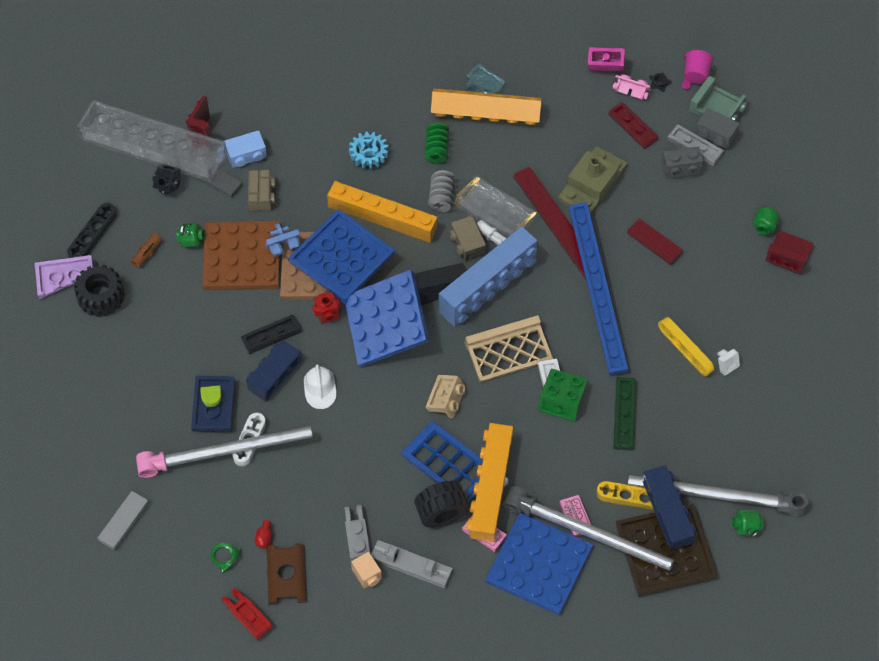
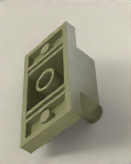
[557,146,627,216]

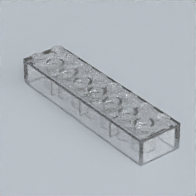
[77,100,227,183]

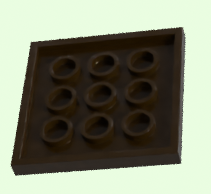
[616,504,717,597]

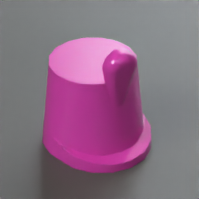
[682,50,714,90]

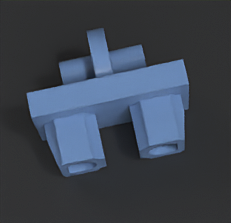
[265,223,300,257]

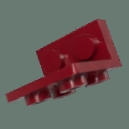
[186,95,213,150]
[765,231,814,274]

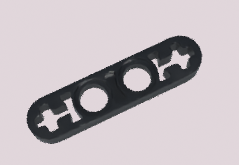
[67,203,116,258]

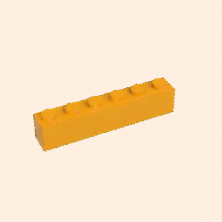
[431,88,542,125]
[327,181,438,243]
[467,423,513,542]

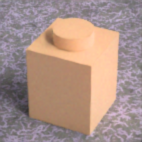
[351,552,382,589]

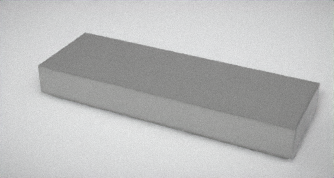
[667,124,724,166]
[97,491,149,550]

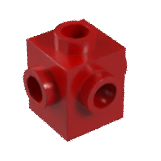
[312,292,341,324]

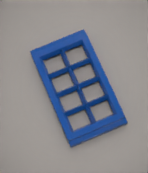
[401,421,483,503]

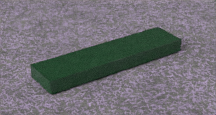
[613,377,636,451]

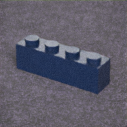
[642,465,696,550]

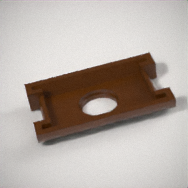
[266,543,307,605]

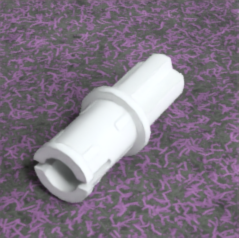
[477,220,506,245]

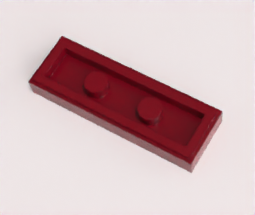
[608,102,658,149]
[627,218,683,265]

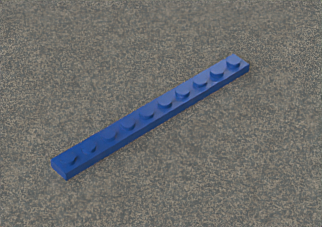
[569,202,628,376]

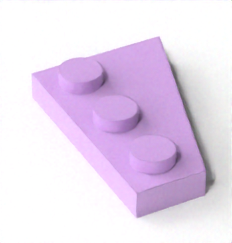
[35,255,93,299]

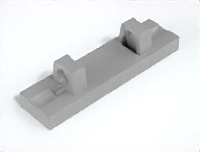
[371,540,453,589]

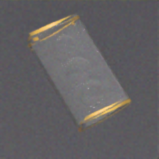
[454,176,537,238]

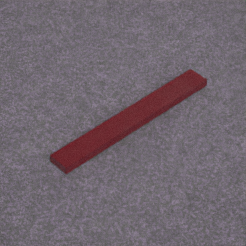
[514,167,607,280]

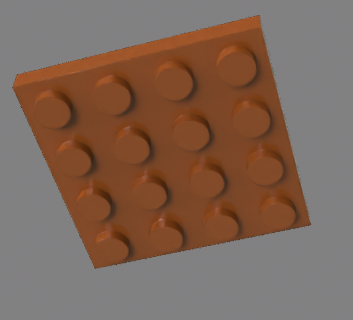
[203,221,280,290]

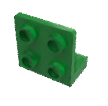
[538,369,588,422]

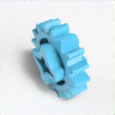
[349,131,389,169]

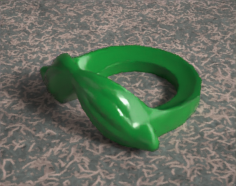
[210,542,241,572]

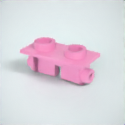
[613,74,651,100]

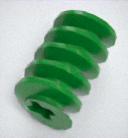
[424,123,449,164]

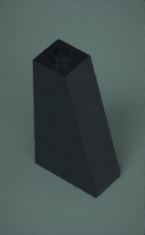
[414,263,467,306]

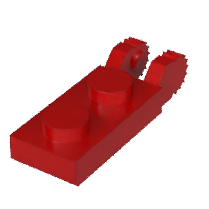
[221,588,273,640]

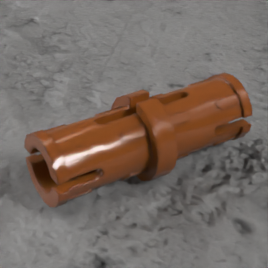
[130,233,162,268]

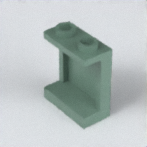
[689,76,747,121]

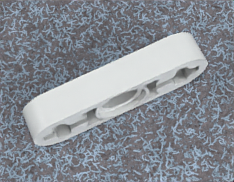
[233,413,266,466]

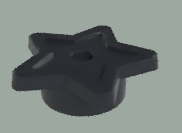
[649,72,672,92]

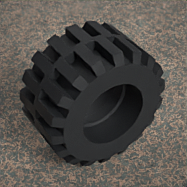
[74,264,124,317]
[414,481,470,528]

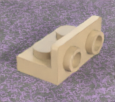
[425,375,466,418]

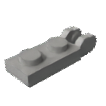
[344,505,370,561]

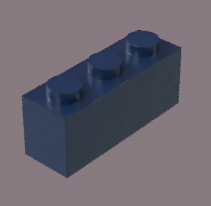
[246,339,302,402]

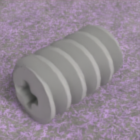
[428,170,455,212]

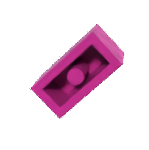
[588,47,625,72]

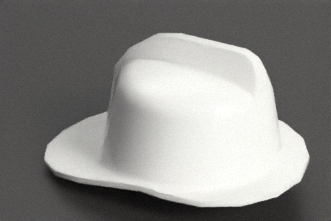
[304,364,336,409]

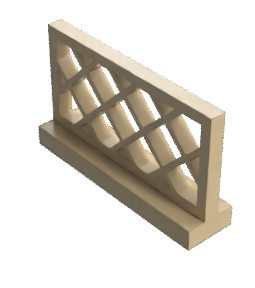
[464,315,553,383]

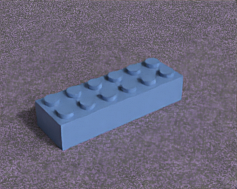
[439,226,538,327]

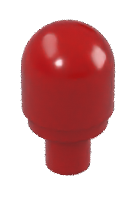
[254,520,272,548]

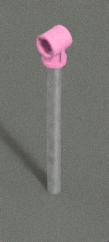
[136,426,313,478]

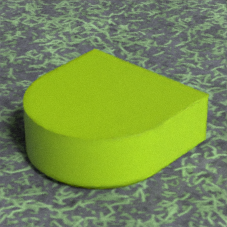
[201,386,221,407]

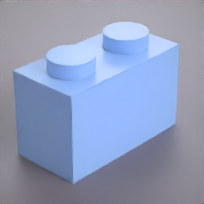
[224,130,267,168]

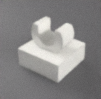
[717,349,740,376]

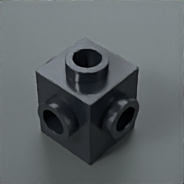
[152,164,181,194]

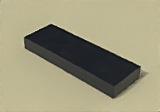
[241,314,301,354]

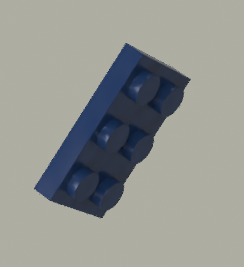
[191,376,235,432]

